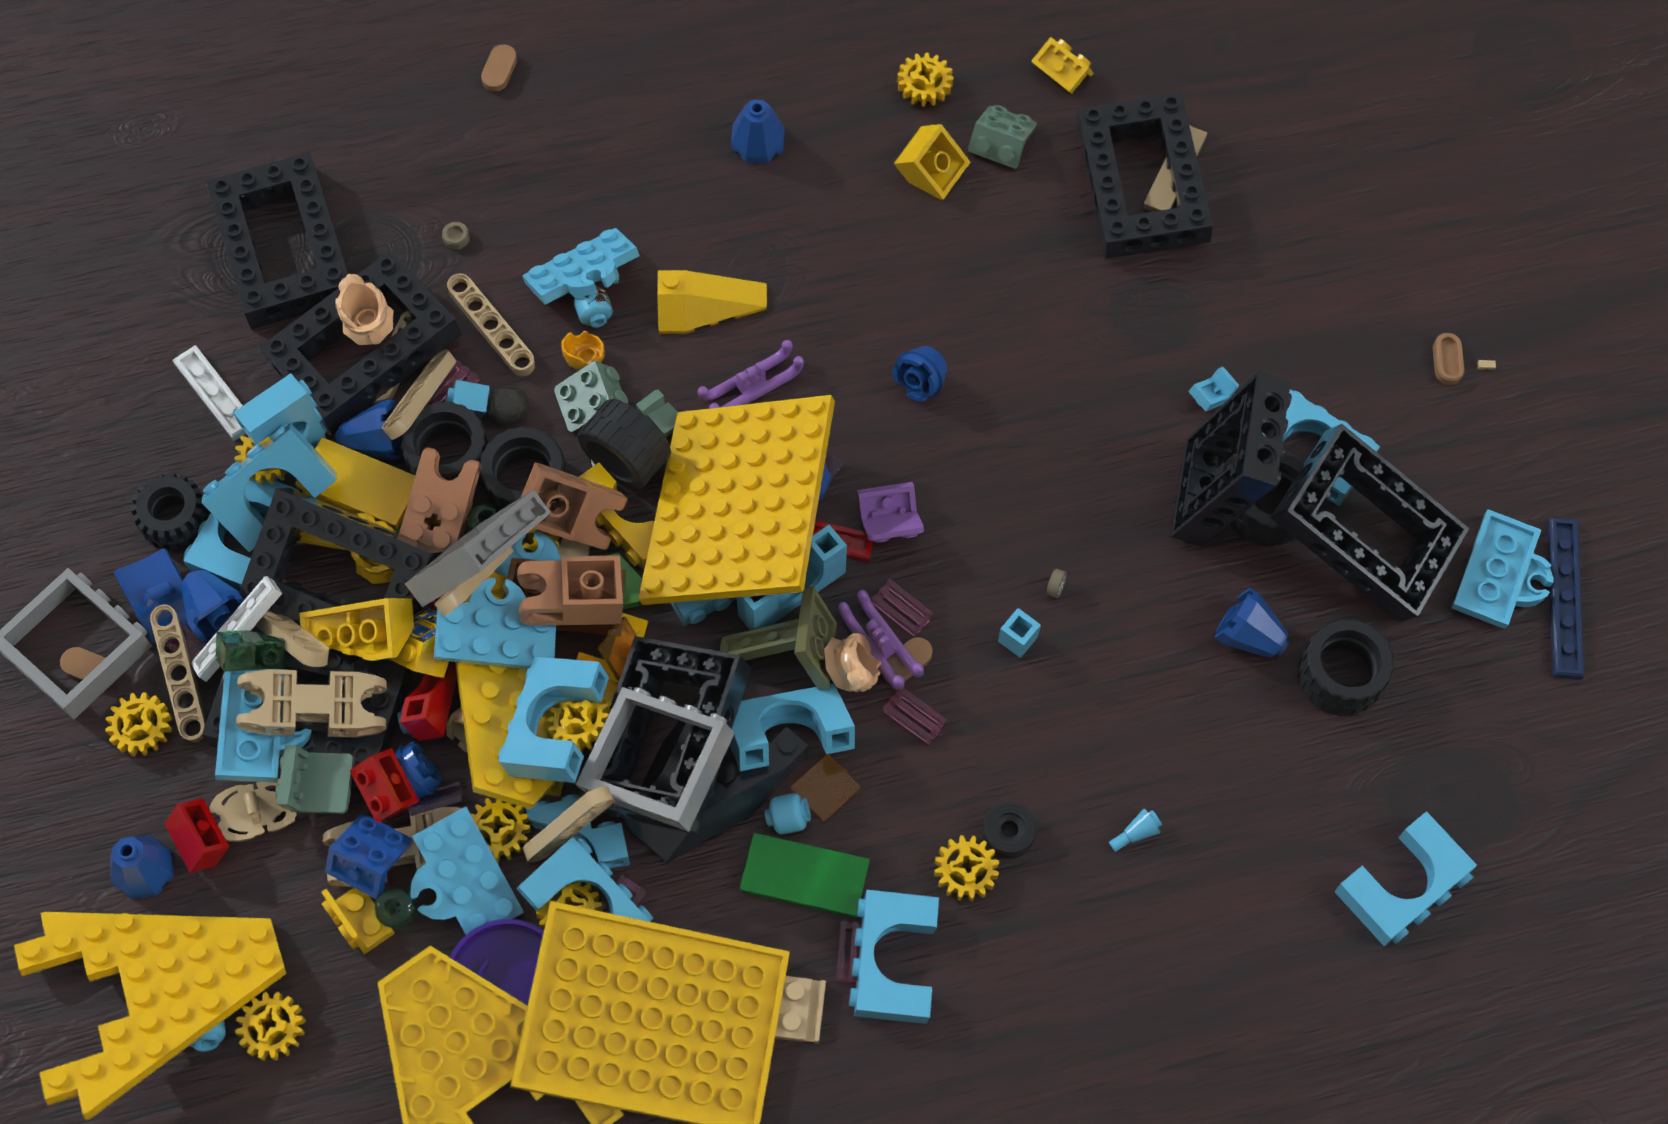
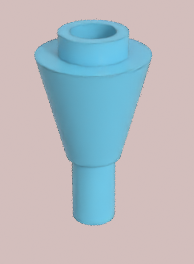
[1109,809,1162,852]

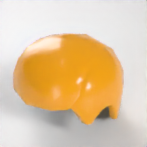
[562,331,605,370]

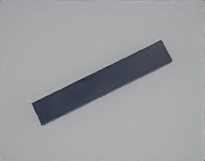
[1547,518,1584,680]

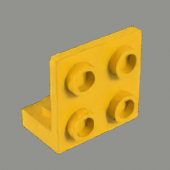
[321,888,395,955]

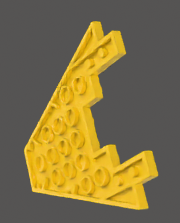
[455,572,648,809]
[14,912,286,1120]
[378,946,623,1124]

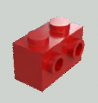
[349,748,419,823]
[164,798,229,873]

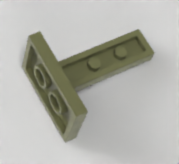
[720,586,837,690]

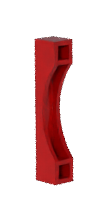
[400,594,457,741]

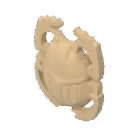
[210,779,297,842]

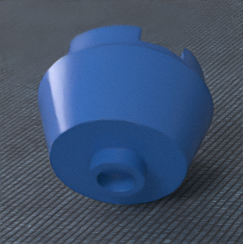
[892,346,948,402]
[395,741,443,798]

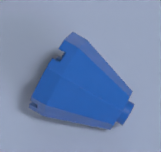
[731,100,785,163]
[336,399,404,461]
[181,570,244,642]
[1214,588,1289,658]
[110,835,174,900]

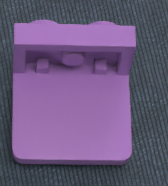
[857,482,924,542]

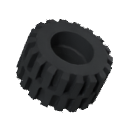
[131,473,210,551]

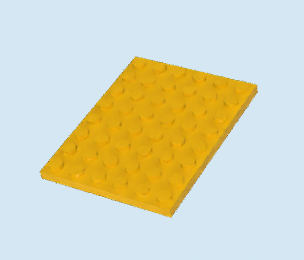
[638,395,835,605]
[510,901,790,1124]

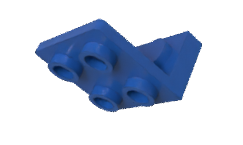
[325,813,413,900]

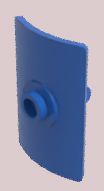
[114,548,190,644]

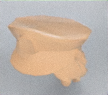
[336,274,394,345]
[824,633,881,692]

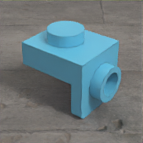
[1189,367,1239,411]

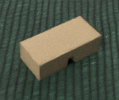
[1477,360,1496,370]

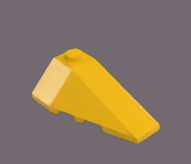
[658,270,767,334]
[299,598,414,661]

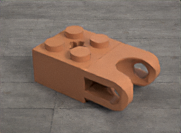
[399,447,481,552]
[521,462,628,550]
[517,556,623,626]

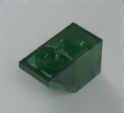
[215,630,285,672]

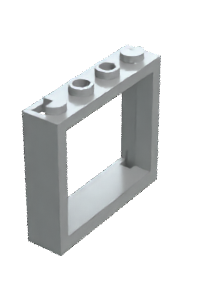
[405,489,551,607]
[0,568,152,720]
[576,687,734,832]

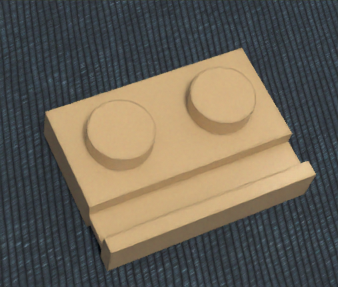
[775,976,826,1044]

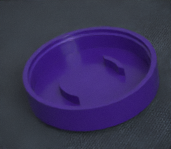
[450,919,544,1006]

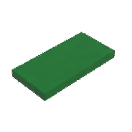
[740,833,870,918]

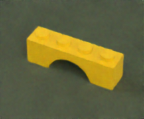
[579,462,654,571]

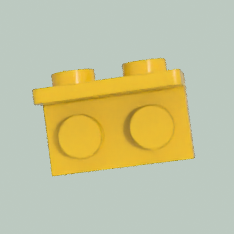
[1031,37,1093,94]

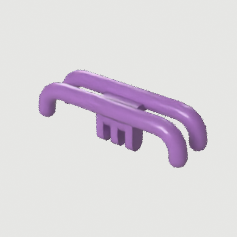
[697,340,804,409]
[838,590,924,690]

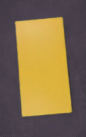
[295,437,415,529]

